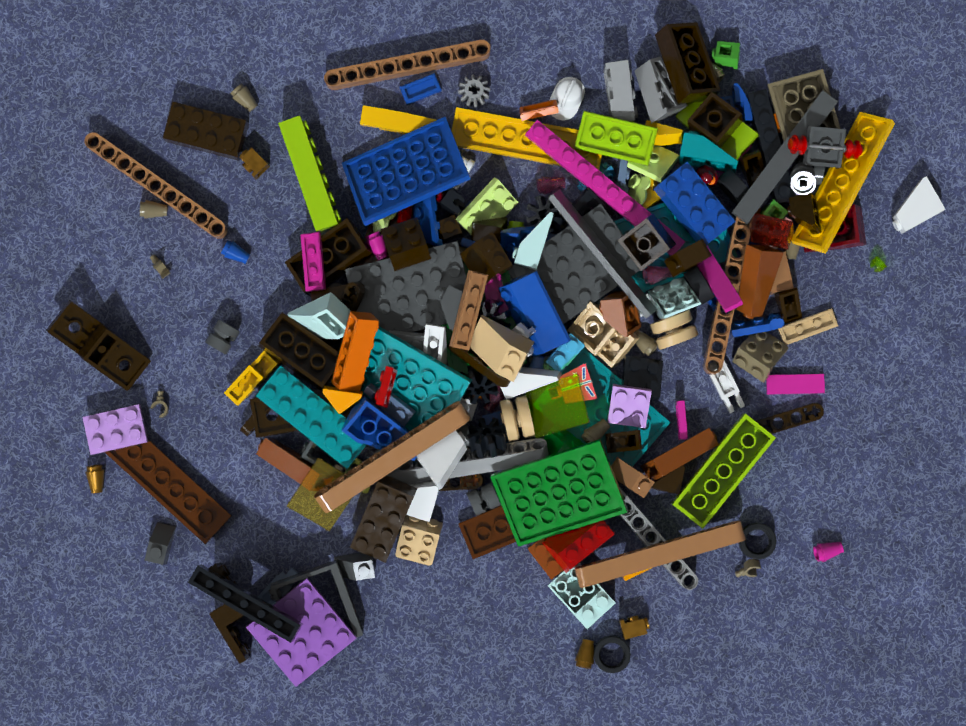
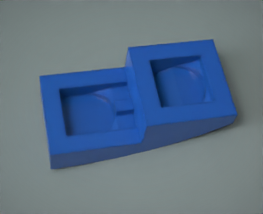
[732,83,753,124]

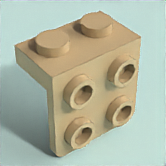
[395,515,443,566]

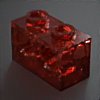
[750,213,794,250]

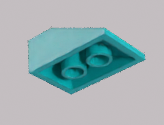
[679,131,738,173]

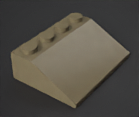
[767,69,841,156]

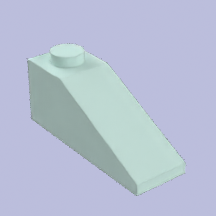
[512,212,554,271]

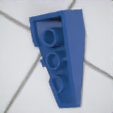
[341,395,417,461]

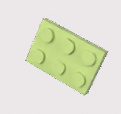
[456,177,519,236]

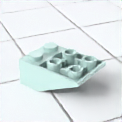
[648,277,701,319]
[287,292,351,339]
[548,563,615,629]

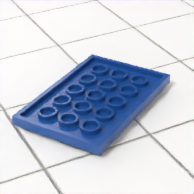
[342,117,471,226]

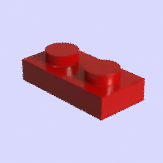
[375,366,398,408]

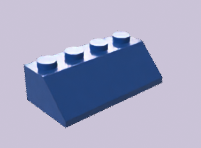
[498,271,571,357]

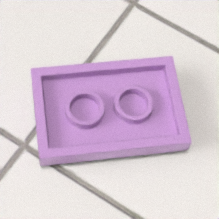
[82,404,148,455]

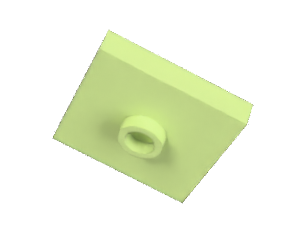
[627,146,679,183]

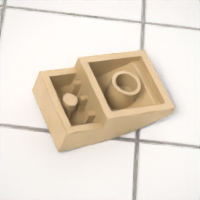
[567,301,640,368]

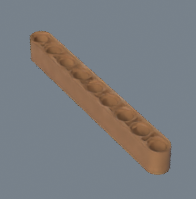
[324,40,490,90]
[85,132,228,239]
[703,216,754,375]
[314,401,471,513]
[575,520,746,588]

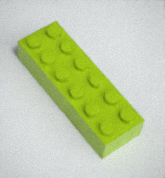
[278,116,342,236]
[671,413,776,529]

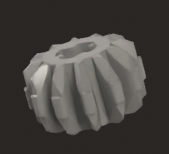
[458,74,490,107]

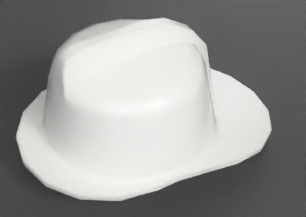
[549,77,585,121]

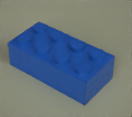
[653,162,736,245]

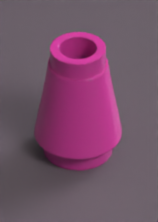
[365,231,388,261]
[813,542,844,562]

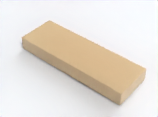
[778,308,838,345]

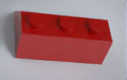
[542,520,615,573]

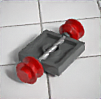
[788,126,863,168]

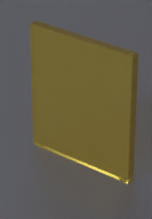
[287,458,352,531]

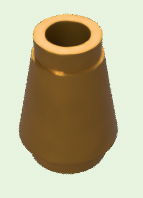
[85,465,105,493]
[575,639,594,669]

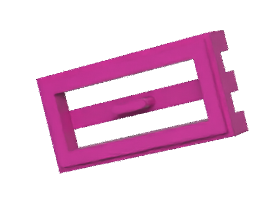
[675,400,688,440]

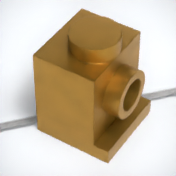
[239,148,270,180]
[619,615,650,640]

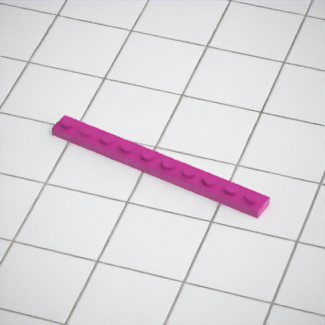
[525,120,685,256]

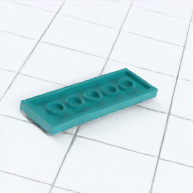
[256,366,367,469]

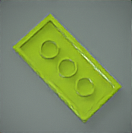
[675,102,758,160]
[574,111,658,166]

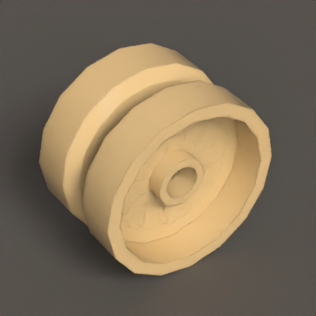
[650,310,699,350]
[500,395,535,442]

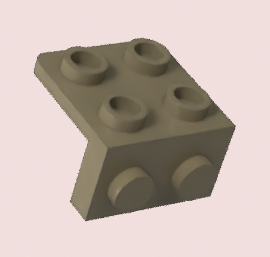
[732,332,788,383]

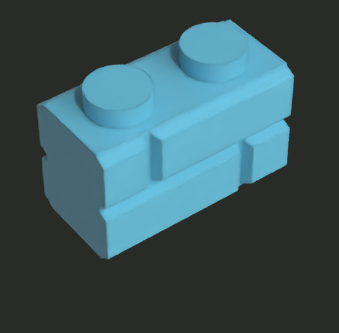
[544,333,585,373]

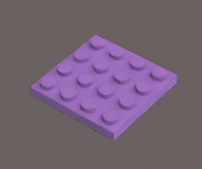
[246,577,357,687]

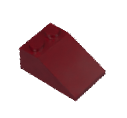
[804,204,866,253]

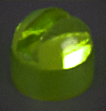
[870,256,887,272]

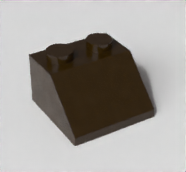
[460,232,513,283]

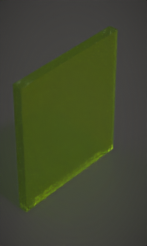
[525,374,590,438]

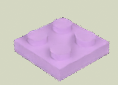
[607,384,652,428]

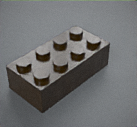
[655,22,721,104]
[163,101,249,161]
[285,218,373,297]
[259,312,339,391]
[350,475,417,563]

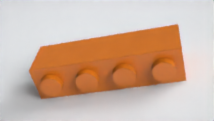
[332,311,379,392]

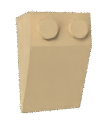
[470,315,534,382]

